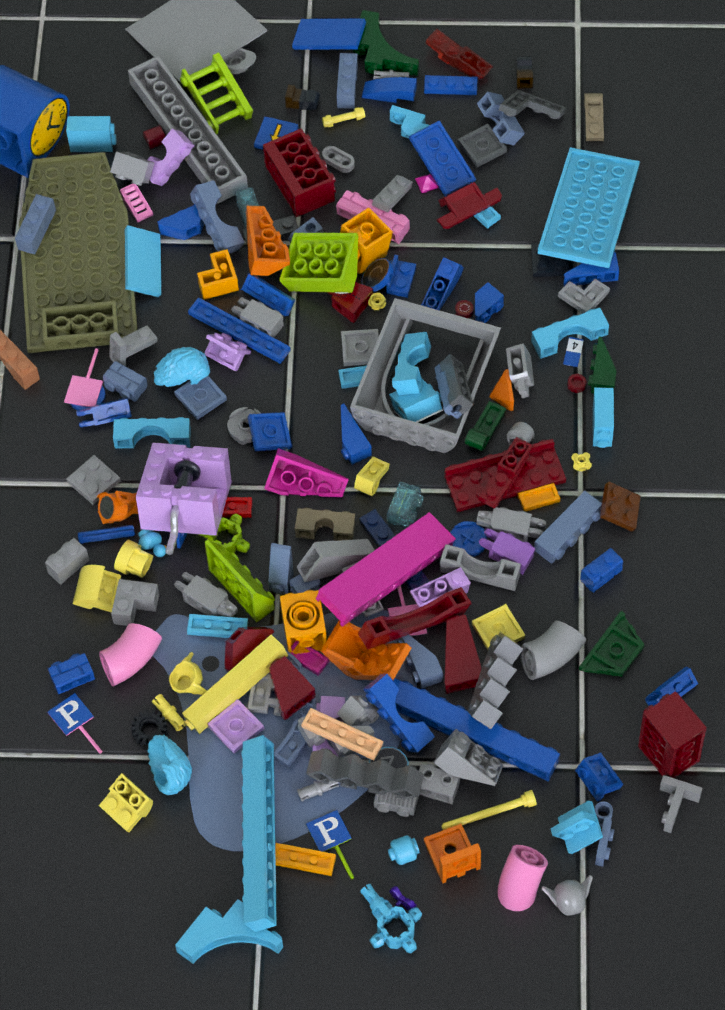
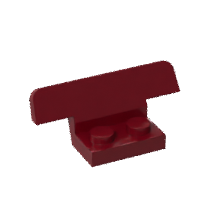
[436,182,502,229]

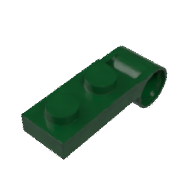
[465,401,506,451]

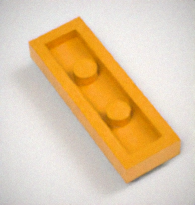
[275,843,336,876]

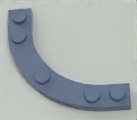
[274,649,317,768]

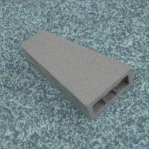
[297,539,375,582]

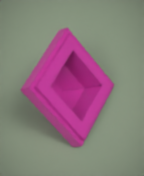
[415,173,438,193]

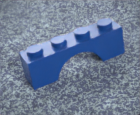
[363,674,435,752]

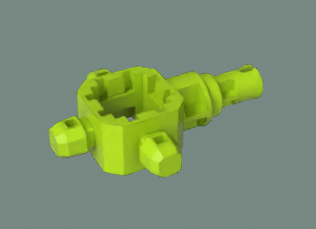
[198,514,250,553]

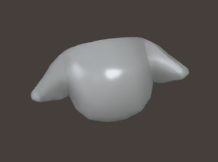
[542,875,593,916]

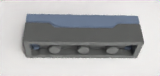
[434,354,474,419]

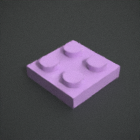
[208,699,264,754]

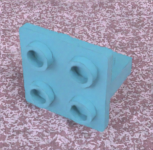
[550,801,603,854]

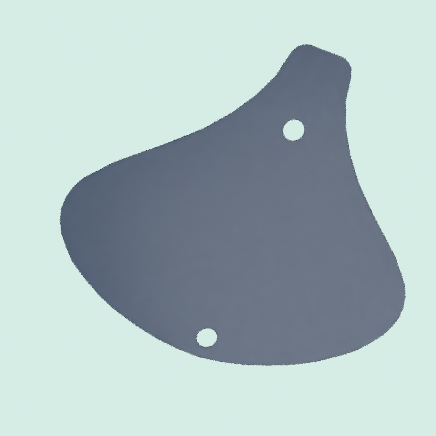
[153,610,417,851]

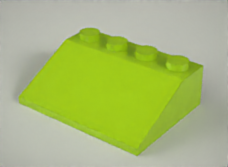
[279,233,358,292]
[205,540,275,623]

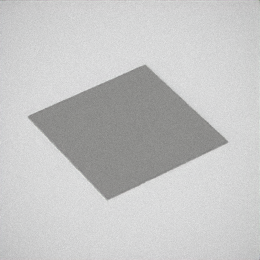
[125,0,267,84]

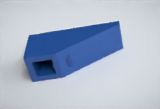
[421,257,464,311]

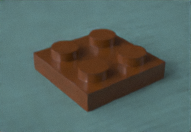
[600,482,641,532]

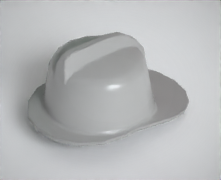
[223,48,256,74]

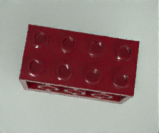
[263,128,336,217]
[638,691,707,778]

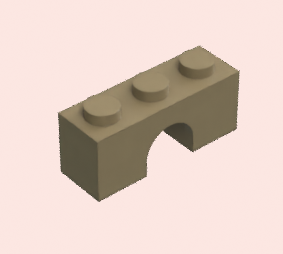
[295,508,356,541]

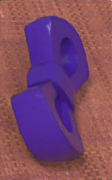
[390,886,416,911]

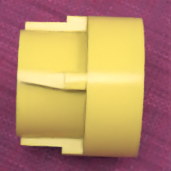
[114,540,153,578]

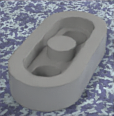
[322,146,355,173]

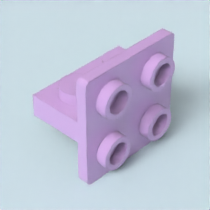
[204,333,251,371]

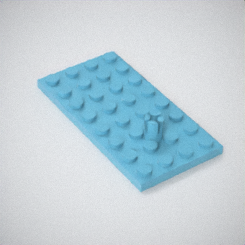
[537,148,640,268]

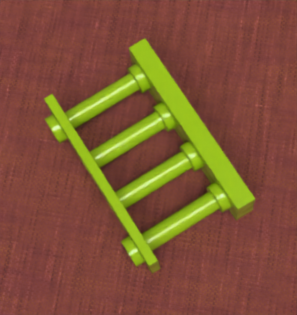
[180,52,253,134]

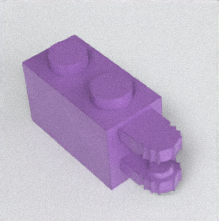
[478,528,535,575]

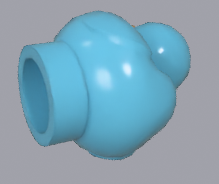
[138,529,167,557]

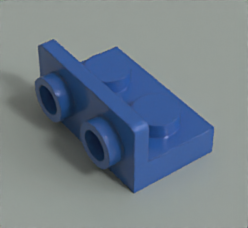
[385,254,416,298]
[576,753,623,801]

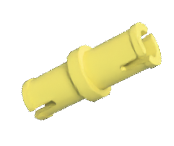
[152,694,186,732]

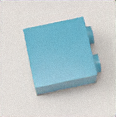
[389,379,443,422]

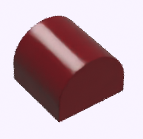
[143,125,165,149]

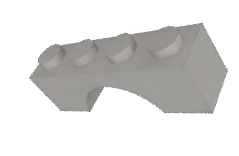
[440,544,521,591]

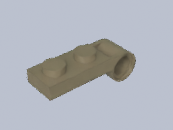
[584,93,604,141]

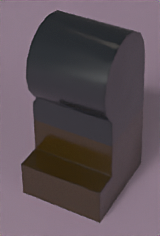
[516,56,533,89]
[285,84,320,111]

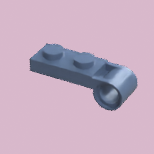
[595,801,615,866]

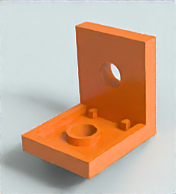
[424,824,481,884]

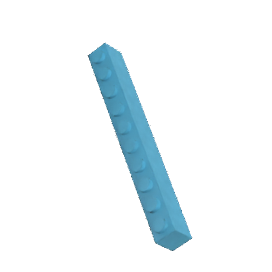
[241,735,277,932]

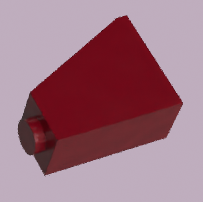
[269,656,316,720]

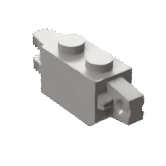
[477,507,546,542]
[174,572,238,617]

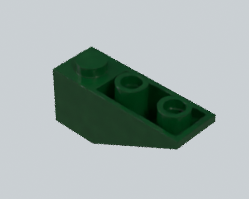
[588,336,617,394]

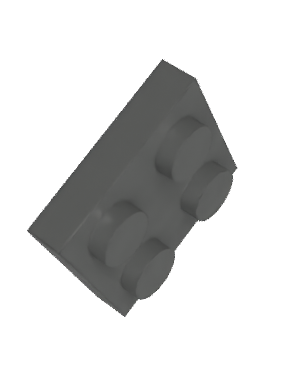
[458,124,507,167]

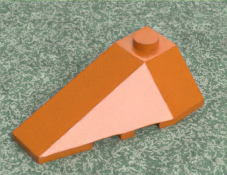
[246,205,290,276]

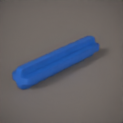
[78,525,135,543]

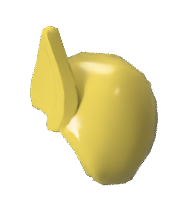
[169,652,207,695]

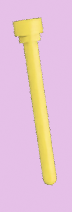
[442,790,537,830]

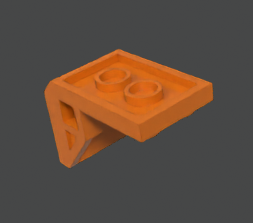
[321,620,411,680]

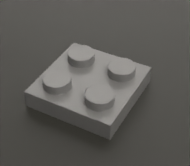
[341,329,379,367]
[66,455,121,505]

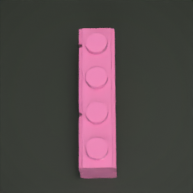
[336,190,410,244]

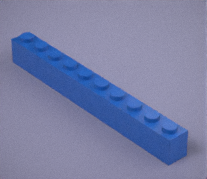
[393,678,560,782]

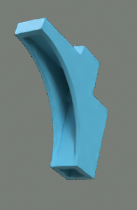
[175,899,283,964]

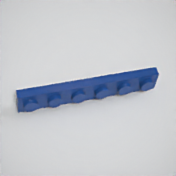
[188,298,291,364]

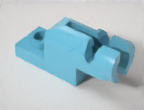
[390,105,430,138]

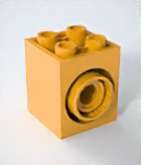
[340,207,393,274]
[280,590,327,654]

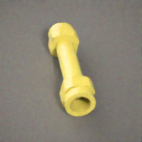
[322,107,365,128]

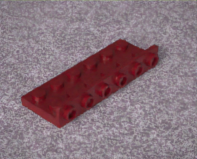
[444,439,566,512]

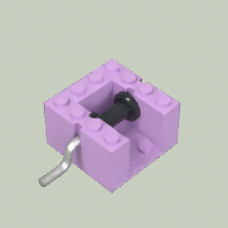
[136,443,232,555]

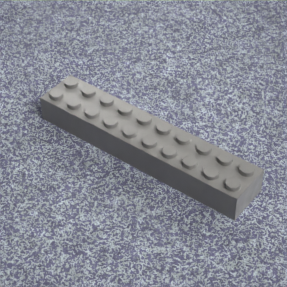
[128,56,248,204]

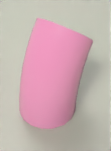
[99,623,162,686]
[498,845,548,911]

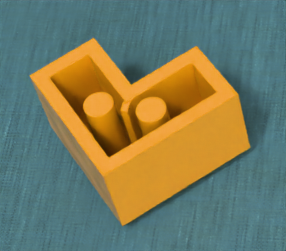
[197,249,239,300]

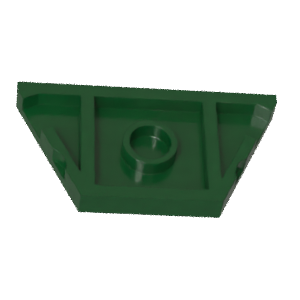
[579,611,644,677]

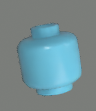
[388,835,420,865]

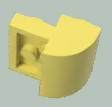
[73,565,121,612]
[99,773,153,832]

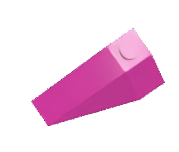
[264,448,349,497]

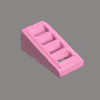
[120,183,153,222]

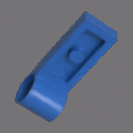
[645,667,698,706]

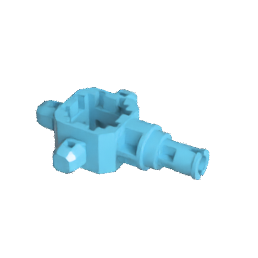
[360,884,422,953]

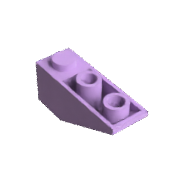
[410,567,471,608]

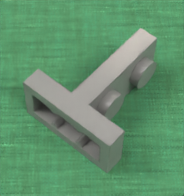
[109,326,157,366]
[660,775,703,833]

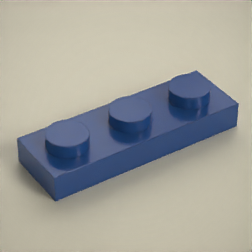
[424,75,478,95]
[241,273,295,316]

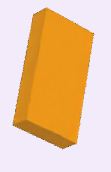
[518,483,560,512]

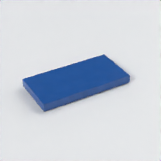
[292,19,366,50]
[409,120,476,196]

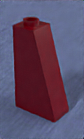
[445,615,482,694]

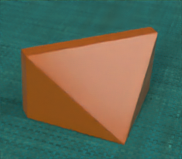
[489,369,514,411]

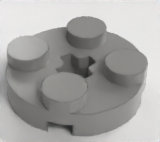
[227,407,260,445]

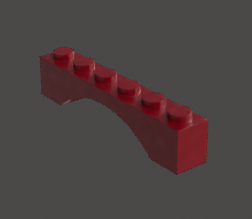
[358,587,471,650]

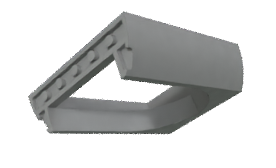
[350,298,501,453]

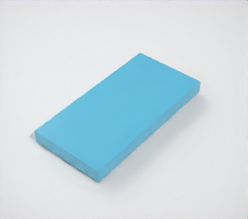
[125,225,161,297]

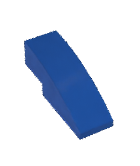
[362,77,417,103]

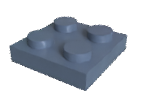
[174,376,227,420]

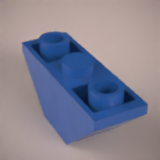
[157,204,204,240]

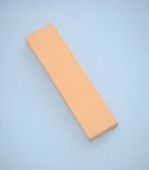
[301,708,383,761]

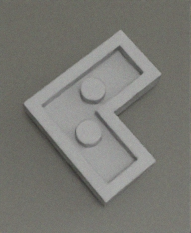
[558,279,610,313]

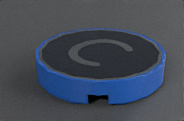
[361,258,394,292]

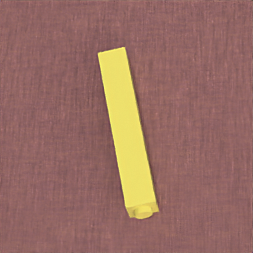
[182,635,288,734]

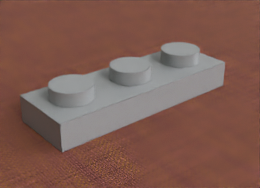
[372,175,413,212]

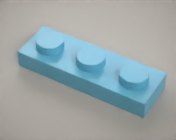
[187,614,248,638]

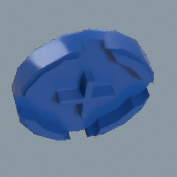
[450,521,487,557]

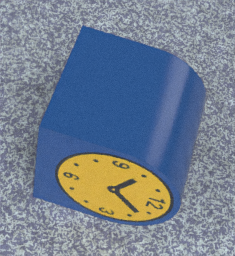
[0,65,70,178]

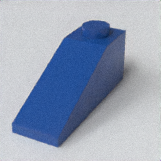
[563,252,619,286]
[341,404,372,465]

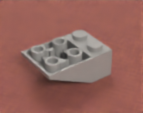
[434,729,503,786]

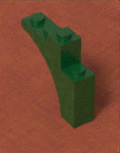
[353,10,419,76]

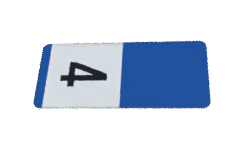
[563,337,584,367]

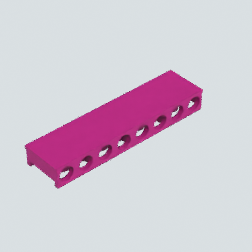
[316,512,456,627]

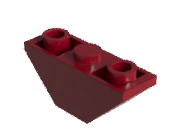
[225,627,274,672]

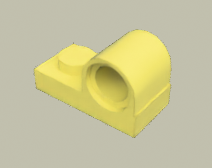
[354,457,390,496]

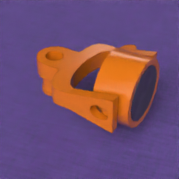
[97,491,138,524]

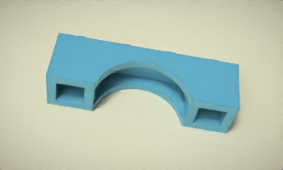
[531,308,609,359]
[392,332,431,396]
[113,417,191,449]

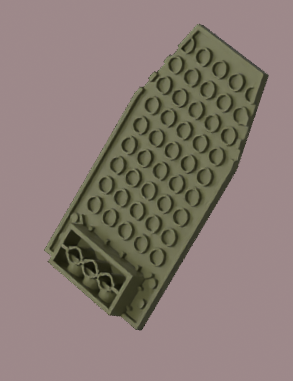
[19,152,138,353]

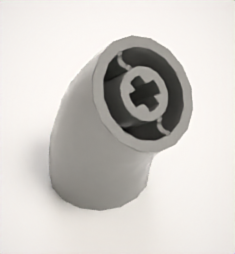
[520,620,586,680]

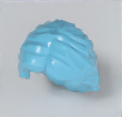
[153,347,210,387]
[147,735,192,795]

